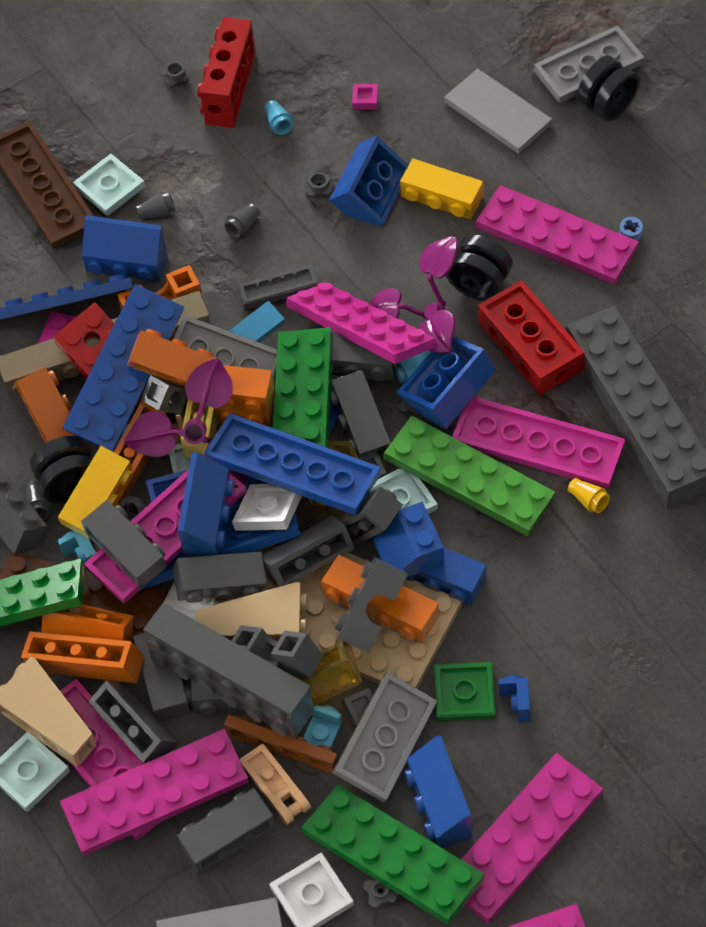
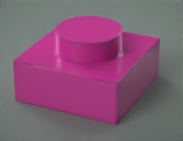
[352,84,378,110]

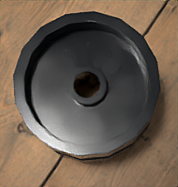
[577,55,640,121]
[446,235,513,301]
[30,436,92,504]

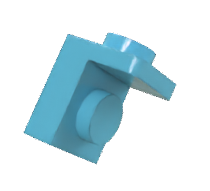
[58,531,96,563]
[303,705,343,749]

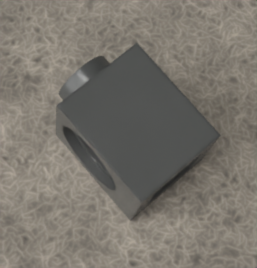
[141,375,187,415]

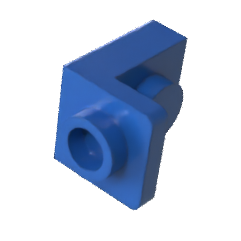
[498,675,530,722]

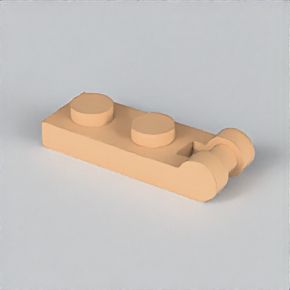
[239,743,311,825]

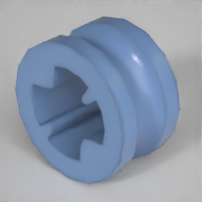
[619,216,643,240]

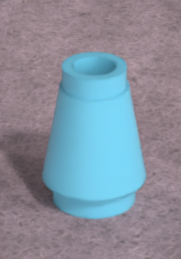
[264,100,293,135]

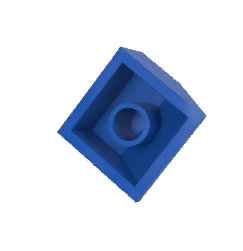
[371,501,445,578]

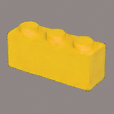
[400,159,483,220]
[58,446,133,539]

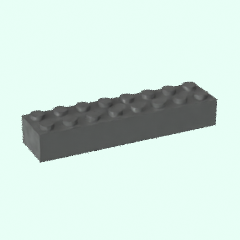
[566,305,706,509]

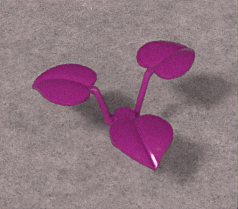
[369,237,458,354]
[124,359,248,482]

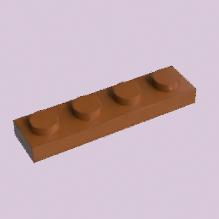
[224,715,338,775]

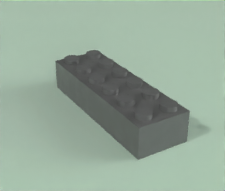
[143,602,314,739]

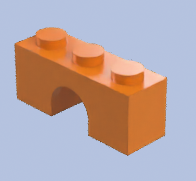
[117,265,203,310]

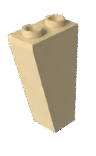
[195,582,307,642]
[0,656,97,767]

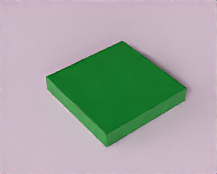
[434,662,495,722]

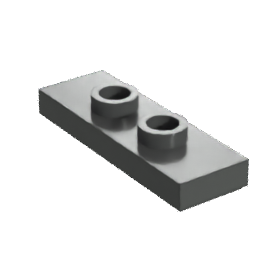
[237,264,319,310]

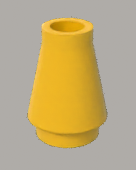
[568,478,610,514]

